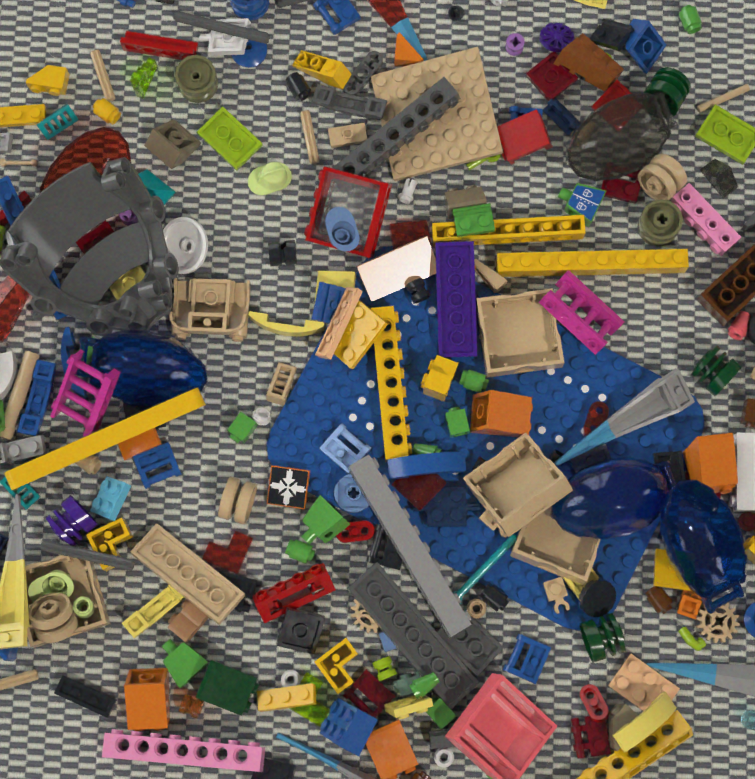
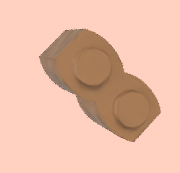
[168,599,209,643]

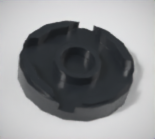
[579,578,616,618]

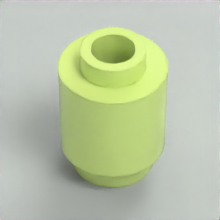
[73,596,95,619]

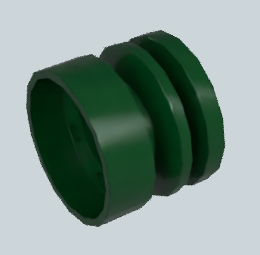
[642,67,691,118]
[691,345,742,396]
[579,613,626,663]

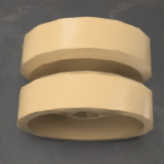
[638,154,687,201]
[218,476,257,525]
[28,593,78,643]

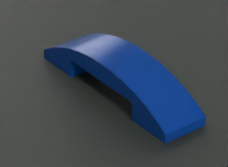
[61,327,89,401]
[17,360,56,436]
[387,452,467,480]

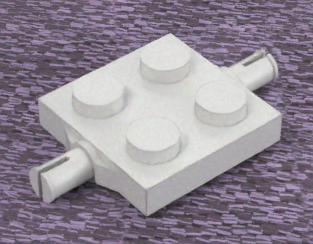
[199,18,251,56]

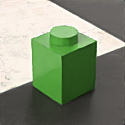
[445,407,470,438]
[227,412,258,444]
[426,698,456,729]

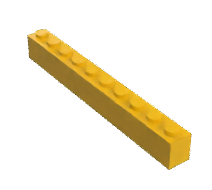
[496,249,689,277]

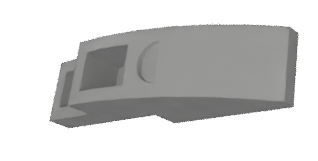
[0,435,47,465]

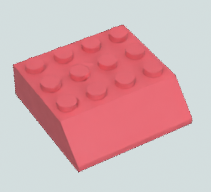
[445,673,557,779]

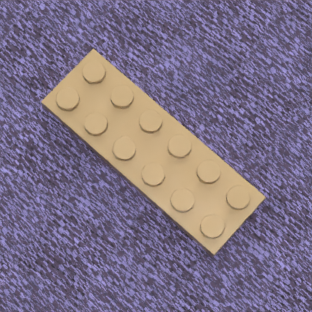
[130,523,245,625]

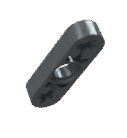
[343,51,383,96]

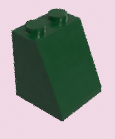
[195,660,260,716]

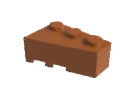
[554,33,624,92]

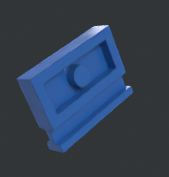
[312,282,346,324]

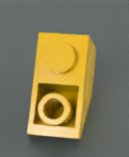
[26,65,70,96]

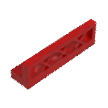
[120,31,199,60]

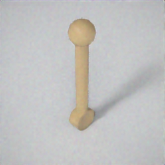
[0,158,38,167]

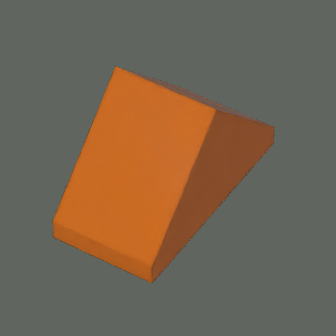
[394,32,423,67]

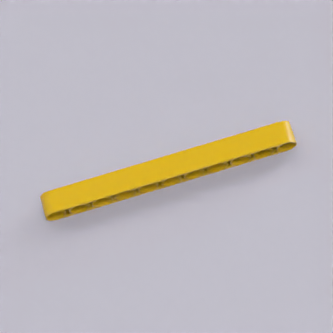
[4,387,206,490]

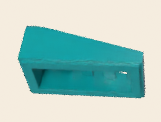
[36,104,79,140]
[0,477,41,510]

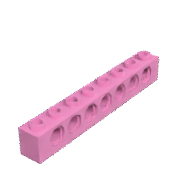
[102,729,265,772]

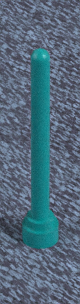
[453,535,517,605]

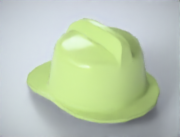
[248,162,292,196]
[28,570,74,602]

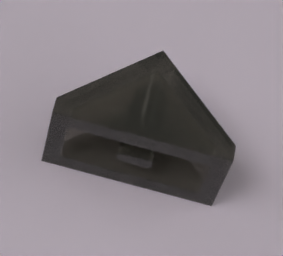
[700,159,738,199]

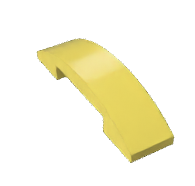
[248,311,325,337]
[122,585,185,638]
[613,691,676,752]

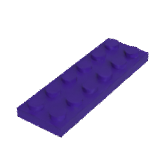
[435,241,477,358]

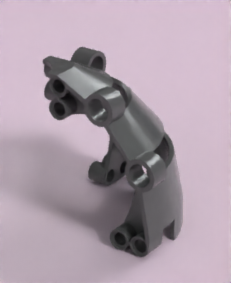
[0,157,179,336]

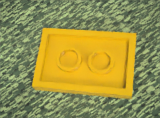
[334,300,388,369]

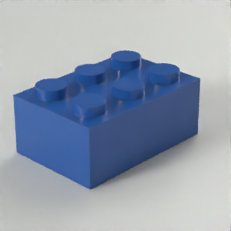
[319,698,378,756]

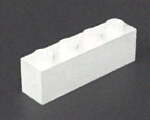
[730,432,755,513]

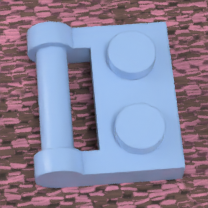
[319,423,371,474]

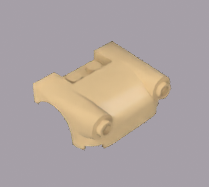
[169,278,251,342]

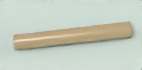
[697,84,750,113]

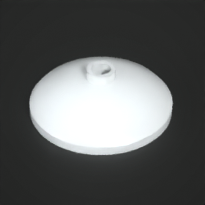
[163,217,208,274]

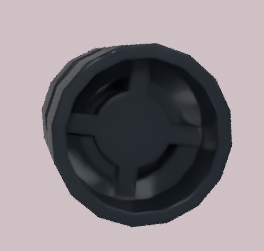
[268,240,297,267]

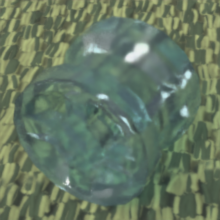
[741,710,755,730]

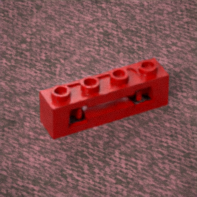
[252,563,336,623]

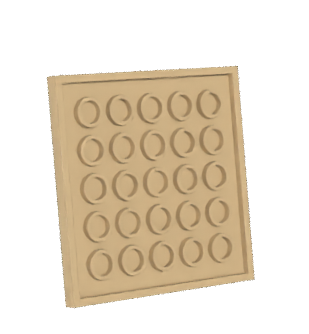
[371,47,503,182]

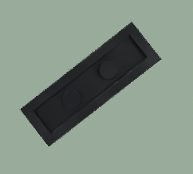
[54,675,117,718]

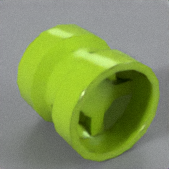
[372,656,397,682]

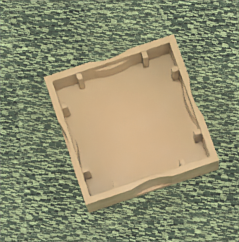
[476,288,564,378]
[463,432,573,537]
[510,493,614,585]
[25,547,111,647]

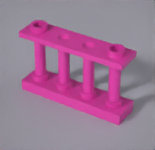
[539,270,624,355]
[50,349,121,437]

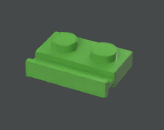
[453,203,495,237]

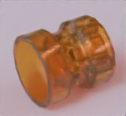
[178,694,205,719]

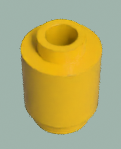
[93,98,121,125]

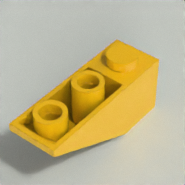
[292,50,352,89]

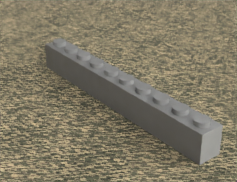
[348,455,472,638]

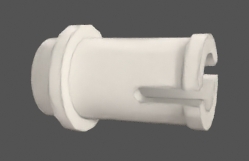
[399,178,417,204]

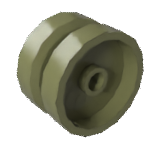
[175,55,219,103]
[637,199,683,247]

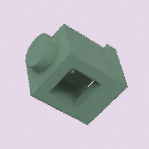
[393,671,420,696]

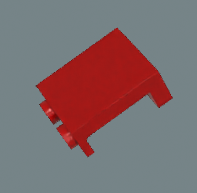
[497,109,553,165]

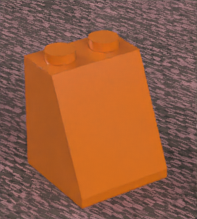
[470,390,533,437]
[682,433,738,496]
[124,668,170,731]
[366,719,418,779]

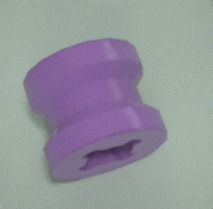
[505,33,525,56]
[119,209,139,226]

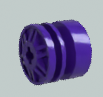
[46,495,98,547]

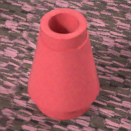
[728,311,751,340]

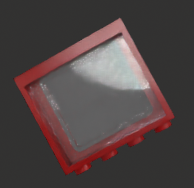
[304,166,392,258]

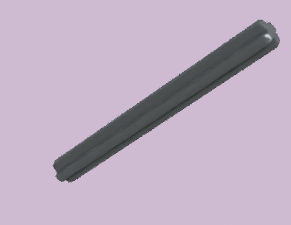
[173,11,270,44]

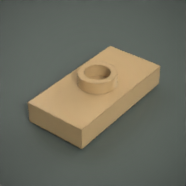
[328,123,367,148]

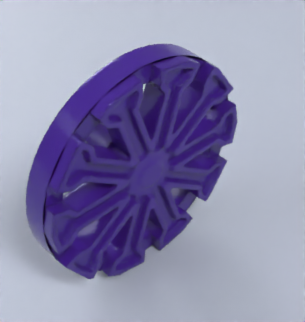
[539,23,574,52]

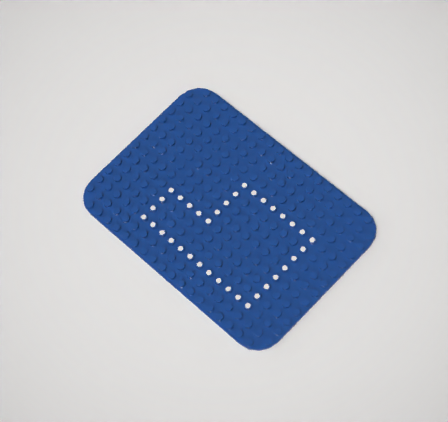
[267,245,705,631]

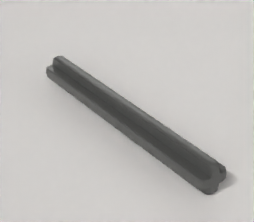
[40,540,135,570]

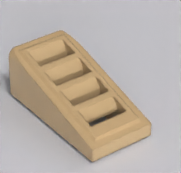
[474,259,508,293]
[266,362,297,406]

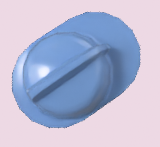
[325,207,360,252]

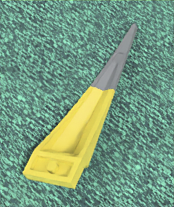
[0,494,30,649]

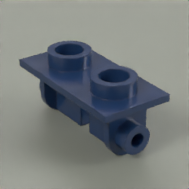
[543,98,581,136]

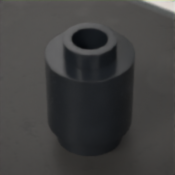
[286,72,311,101]
[479,583,509,612]

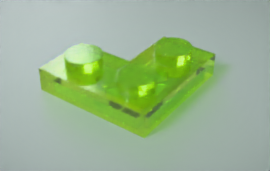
[130,57,158,99]
[289,672,330,727]

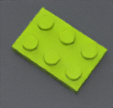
[695,104,755,165]
[197,107,263,171]

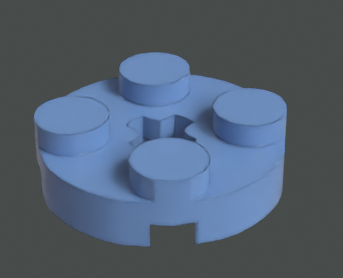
[334,474,369,513]

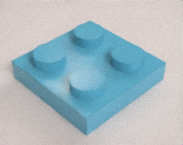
[90,476,131,521]

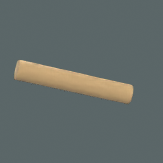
[0,351,40,441]

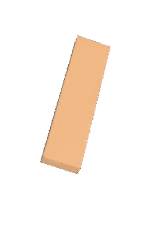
[315,287,363,360]

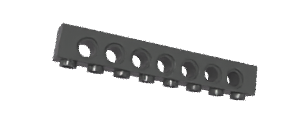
[333,77,461,193]

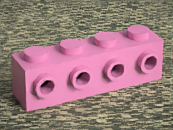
[671,183,741,257]

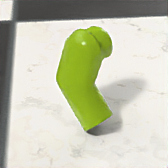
[678,626,706,651]

